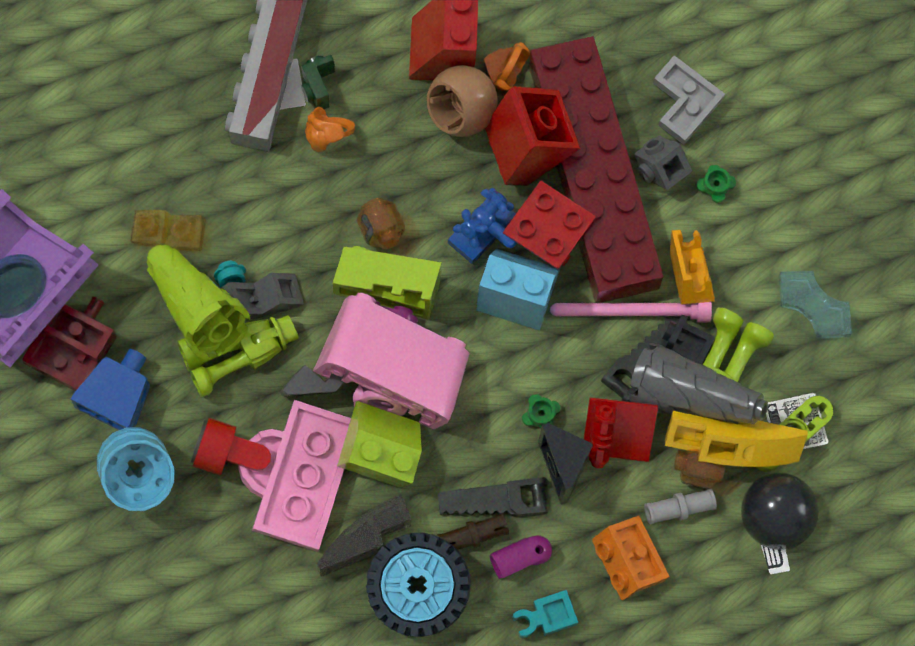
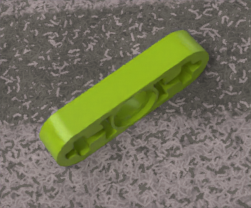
[756,396,833,472]

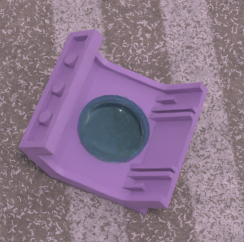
[0,189,98,367]

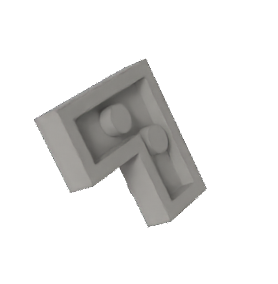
[653,56,725,145]

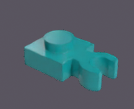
[512,590,578,638]

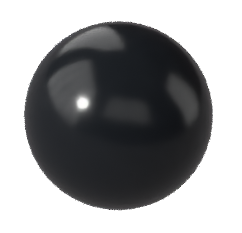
[741,473,819,550]

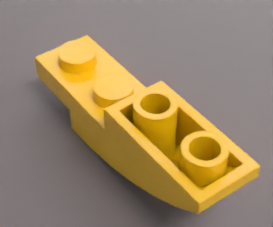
[665,411,808,467]

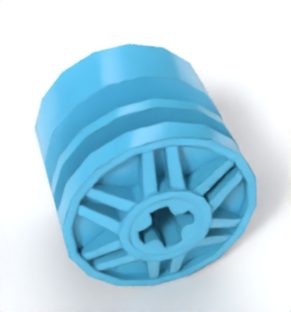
[97,427,174,511]

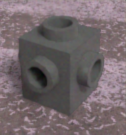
[634,135,692,190]

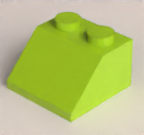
[337,401,422,488]

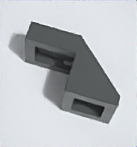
[221,272,304,319]
[279,365,344,397]

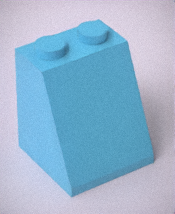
[476,249,560,331]

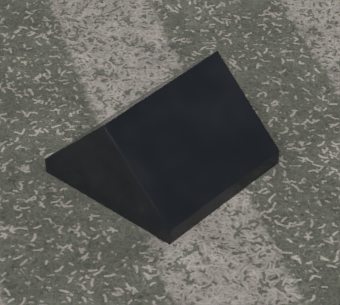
[538,423,593,505]

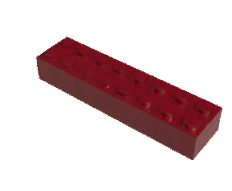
[528,36,664,303]

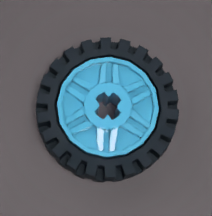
[366,533,471,637]

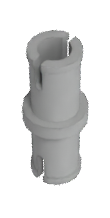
[644,489,717,525]

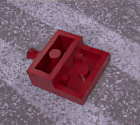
[22,296,116,391]

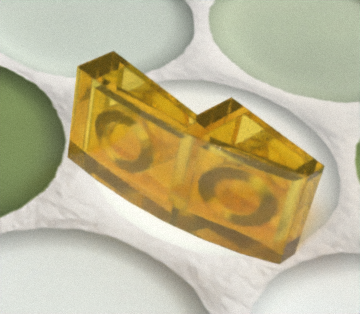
[130,210,206,251]

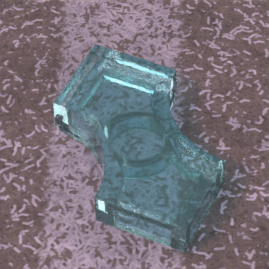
[779,271,852,338]

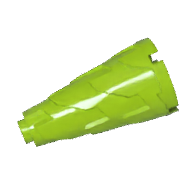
[147,244,251,359]

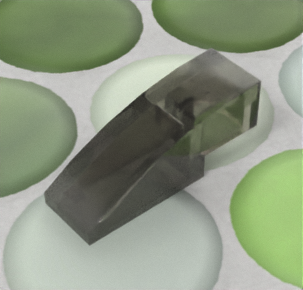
[317,494,412,577]

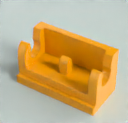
[670,230,715,305]

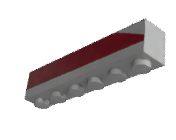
[225,0,308,152]

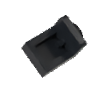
[662,314,715,364]

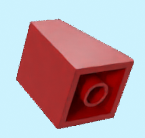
[409,0,478,80]
[485,86,581,186]

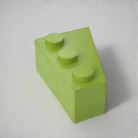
[332,246,442,320]

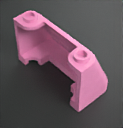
[313,293,470,430]

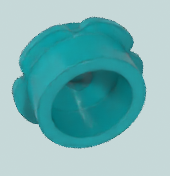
[214,260,246,288]

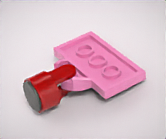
[191,400,351,552]

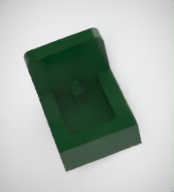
[301,55,335,109]

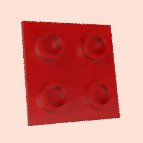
[503,180,596,270]
[583,397,658,468]

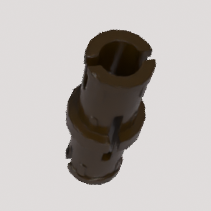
[437,513,509,550]

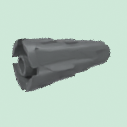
[629,343,768,424]

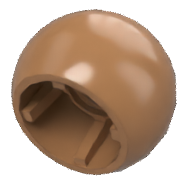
[426,65,498,137]

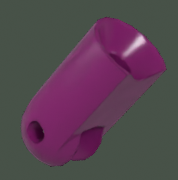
[489,535,552,579]

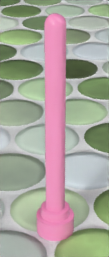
[550,302,712,323]

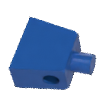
[71,349,150,430]

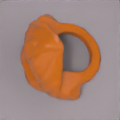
[483,42,530,91]
[305,107,355,152]

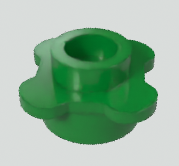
[697,165,736,203]
[522,394,561,428]

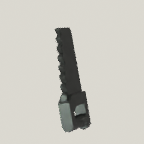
[600,316,688,402]
[438,477,548,518]

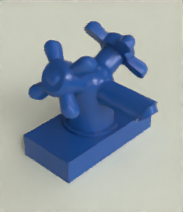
[448,188,517,265]

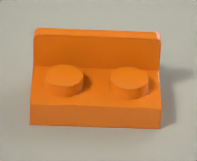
[592,516,670,600]

